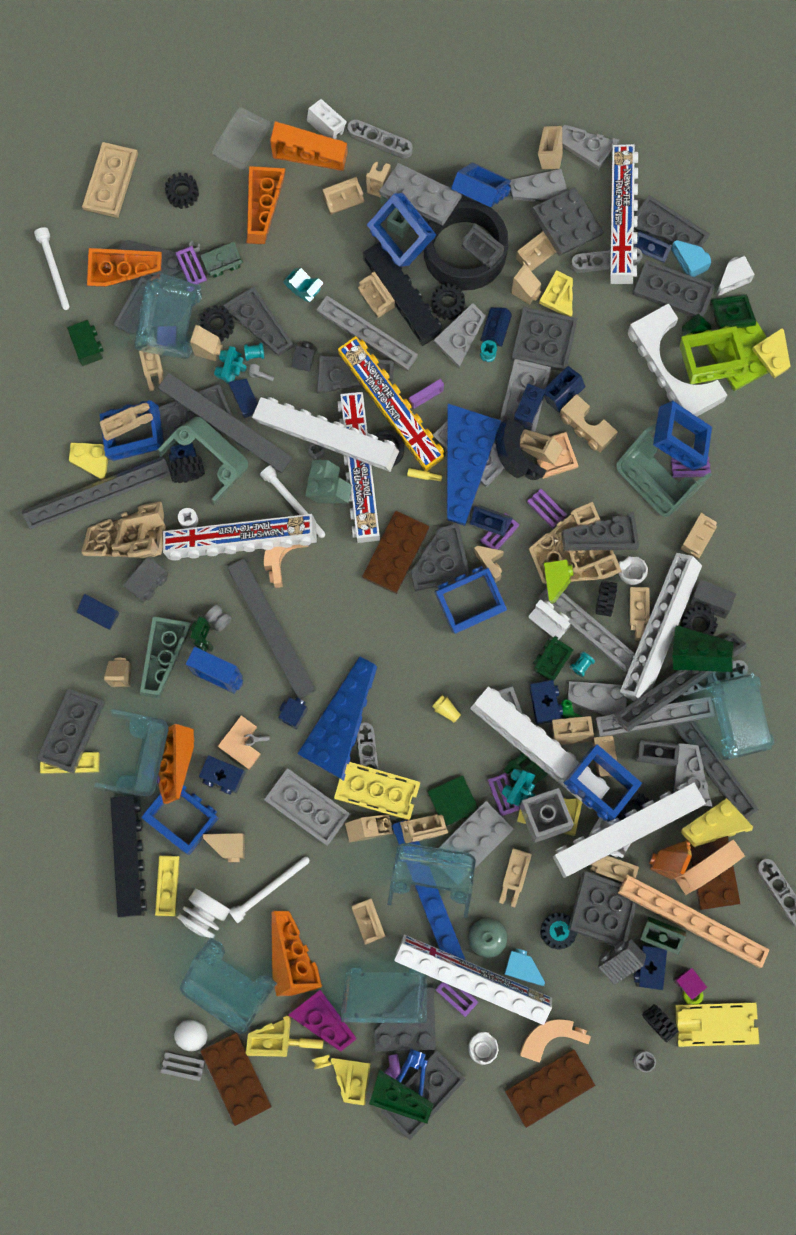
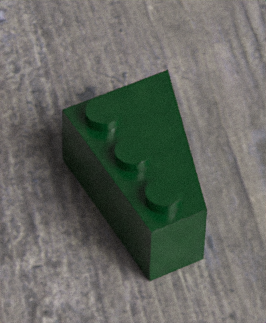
[672,625,734,672]

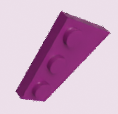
[288,990,357,1052]

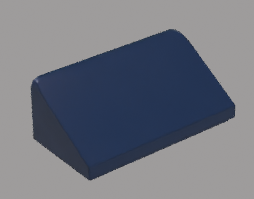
[633,231,672,263]
[480,307,512,347]
[229,379,258,419]
[470,506,513,536]
[77,594,119,630]

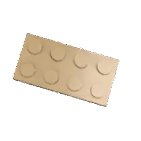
[82,142,138,218]

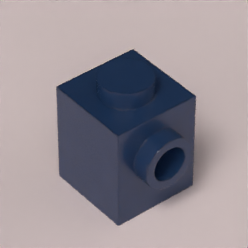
[168,443,197,464]
[278,697,308,730]

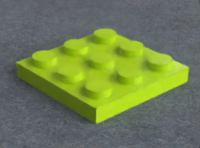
[705,321,769,391]

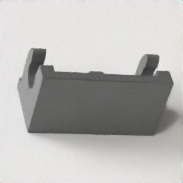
[462,224,504,268]
[689,579,736,619]

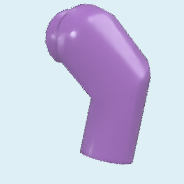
[384,1054,400,1079]

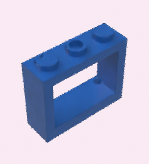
[451,163,511,207]
[367,193,436,267]
[100,400,164,461]
[653,401,712,471]
[434,566,507,634]
[186,647,243,694]
[563,744,642,822]
[141,785,219,855]

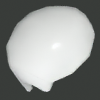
[619,556,648,585]
[174,1019,208,1051]
[468,1032,499,1065]

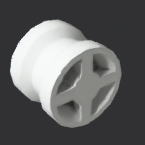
[178,508,199,529]

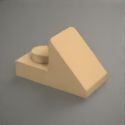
[474,546,504,583]

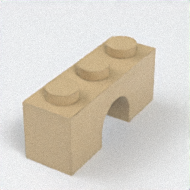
[560,394,618,453]

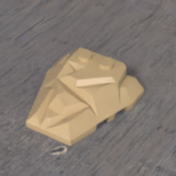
[82,501,166,558]
[529,502,622,584]

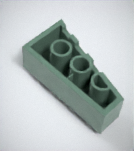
[140,617,191,699]

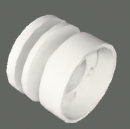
[177,888,230,939]

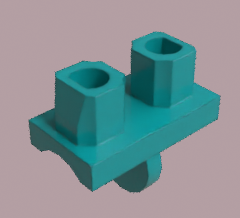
[214,346,247,384]
[502,769,536,806]

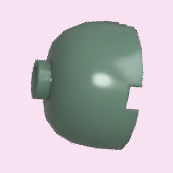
[468,918,508,958]

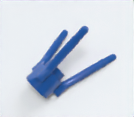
[396,1049,428,1096]

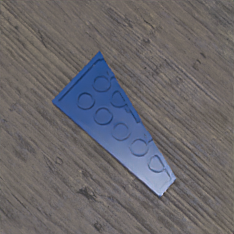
[447,404,501,526]
[297,657,377,781]

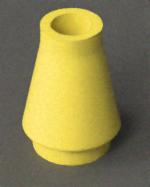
[432,695,461,723]

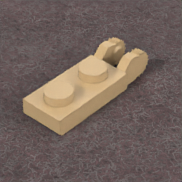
[137,338,164,391]
[99,403,153,441]
[499,848,532,907]

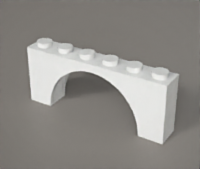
[628,304,727,416]

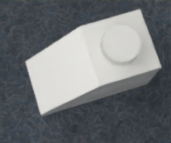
[717,256,755,296]

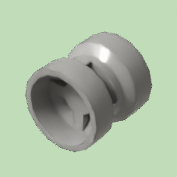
[204,605,231,632]
[633,1051,656,1073]

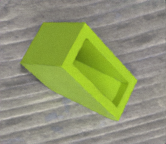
[544,560,574,604]

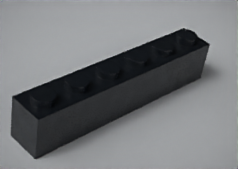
[363,242,442,346]
[110,796,147,918]

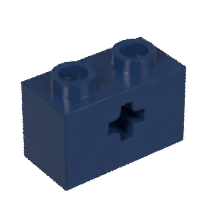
[544,366,586,413]
[514,384,545,430]
[529,680,563,725]
[199,755,246,795]
[634,946,667,990]

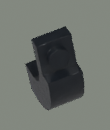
[496,418,546,480]

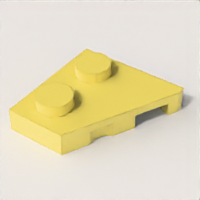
[539,270,573,317]
[752,328,791,378]
[69,443,108,480]
[246,1016,291,1057]
[331,1058,371,1105]

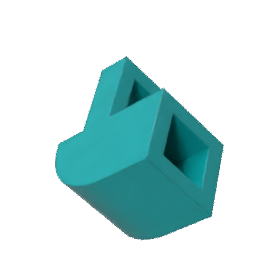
[283,268,323,302]

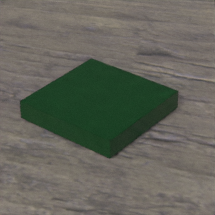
[710,294,756,329]
[427,775,478,827]

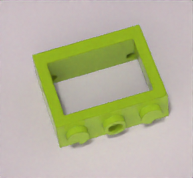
[679,326,748,384]

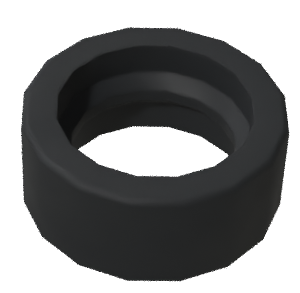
[374,430,404,466]

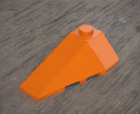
[87,248,162,287]
[150,724,194,804]
[649,840,692,880]
[271,911,322,996]

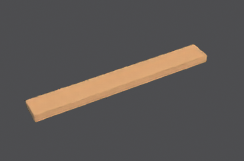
[618,875,769,968]

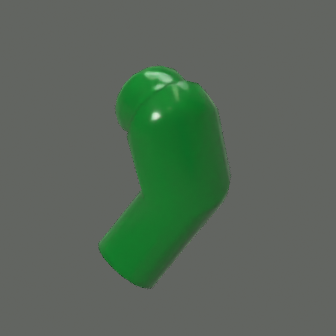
[561,699,584,719]

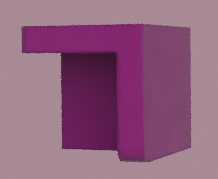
[674,968,708,999]

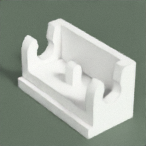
[307,99,347,139]

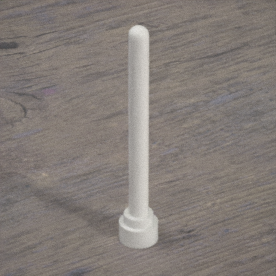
[34,227,70,310]
[260,465,325,538]
[229,857,310,923]

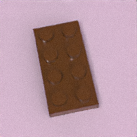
[362,511,430,594]
[687,836,741,910]
[200,1032,272,1126]
[505,1049,596,1128]

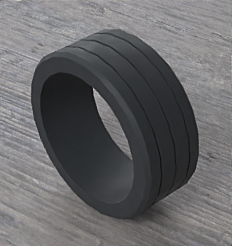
[423,200,508,291]

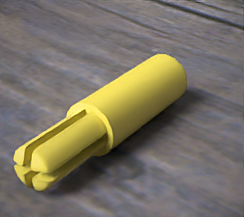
[407,468,442,481]
[288,1038,323,1049]

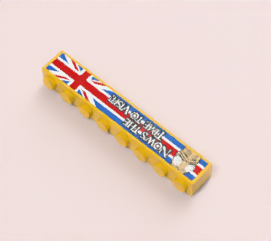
[338,336,445,471]

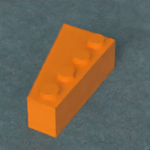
[270,121,348,171]
[247,166,286,244]

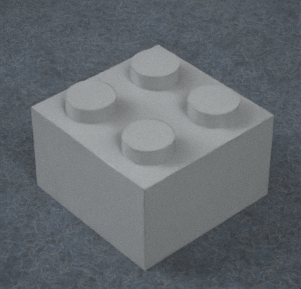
[520,788,574,843]

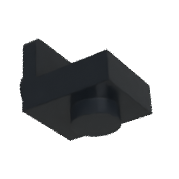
[291,341,317,372]

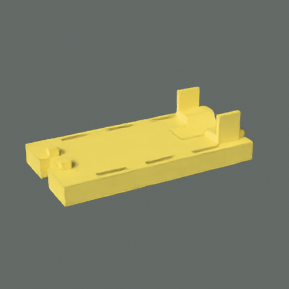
[334,762,421,820]
[675,1003,759,1047]

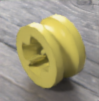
[312,1055,332,1070]

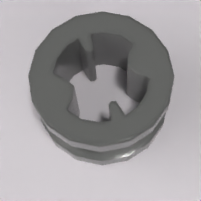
[308,443,325,460]

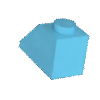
[671,240,711,277]
[504,948,545,986]

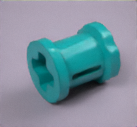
[480,340,497,363]
[244,342,265,361]
[570,652,595,677]

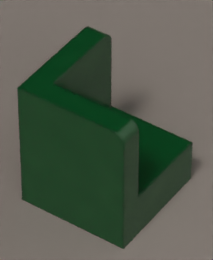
[682,313,712,347]

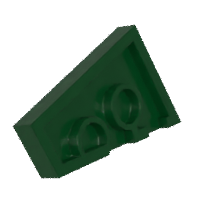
[369,1070,434,1124]

